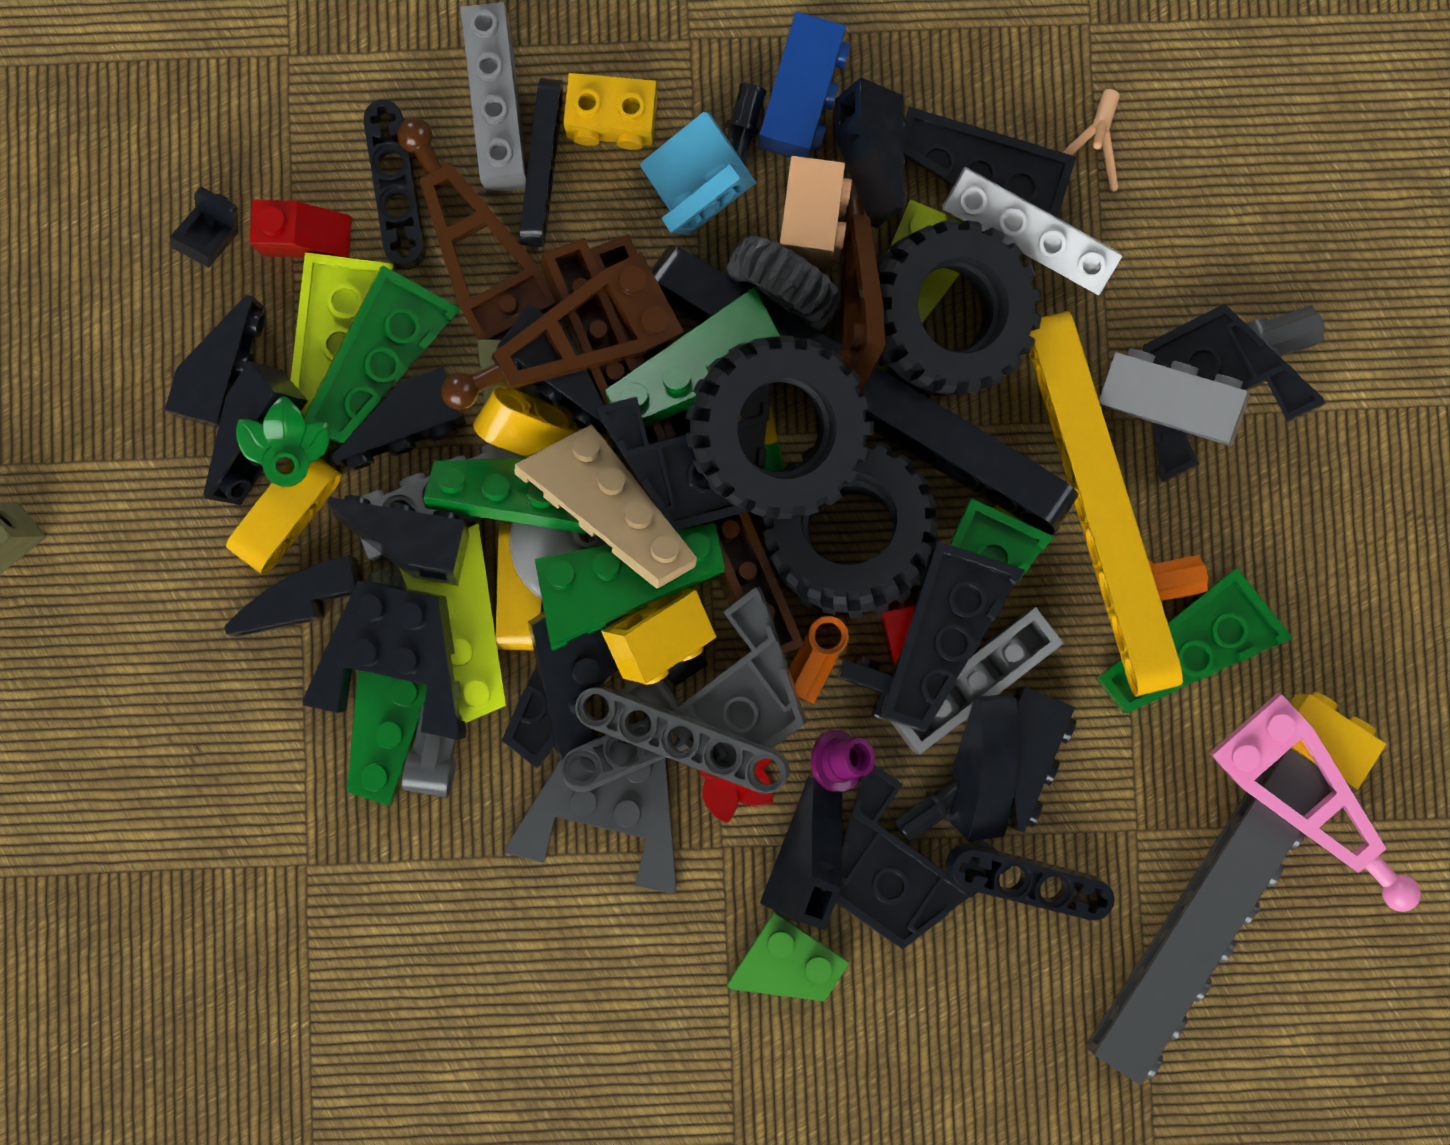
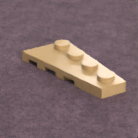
[515,424,697,589]

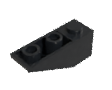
[834,77,905,228]
[165,295,266,428]
[496,303,607,435]
[203,361,308,505]
[332,367,467,471]
[328,495,469,586]
[1010,686,1076,833]
[760,776,843,930]

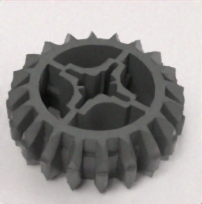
[726,236,842,332]

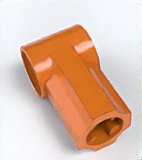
[1149,554,1209,601]
[789,616,849,704]

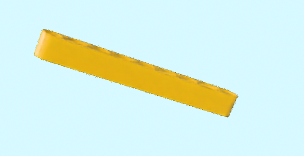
[1029,311,1183,696]

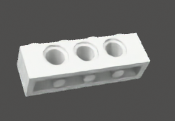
[943,167,1122,295]

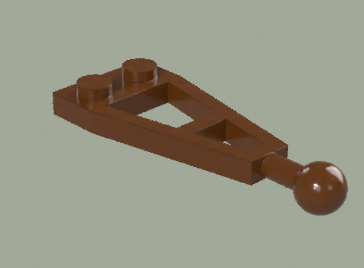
[397,117,556,340]
[837,175,885,392]
[441,252,684,410]

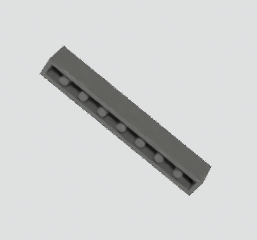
[1085,748,1332,1086]

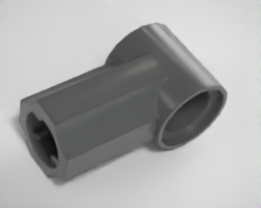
[1246,305,1325,357]
[402,705,461,798]

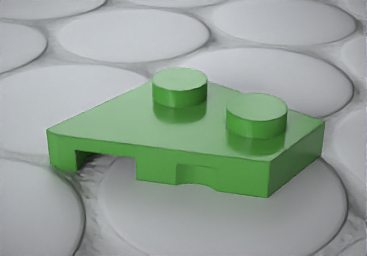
[726,911,849,1001]

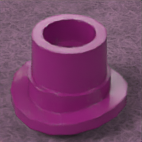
[811,729,875,792]

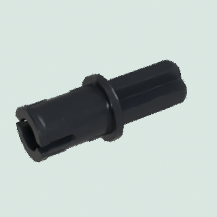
[725,83,767,165]
[895,778,960,841]

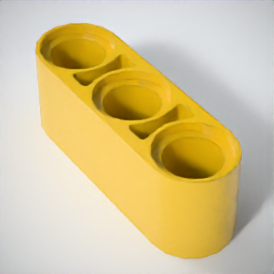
[473,386,609,457]
[226,458,342,575]
[496,521,544,650]

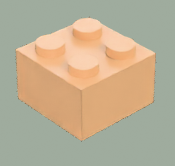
[780,156,852,273]

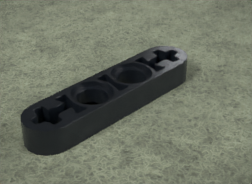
[520,78,563,247]
[363,100,426,270]
[946,843,1115,921]

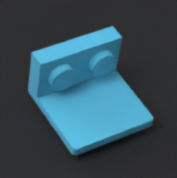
[640,112,756,236]

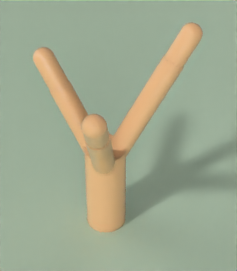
[1063,89,1120,192]

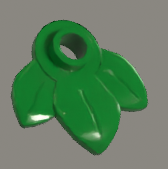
[236,396,330,487]

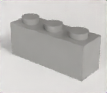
[1099,348,1250,447]

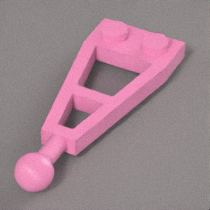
[1209,693,1421,912]

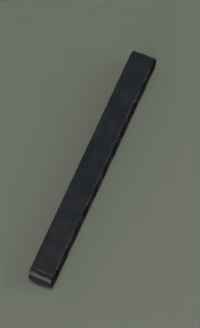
[651,245,1078,535]

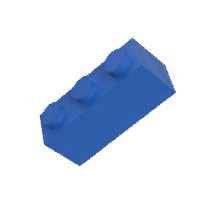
[758,12,851,158]

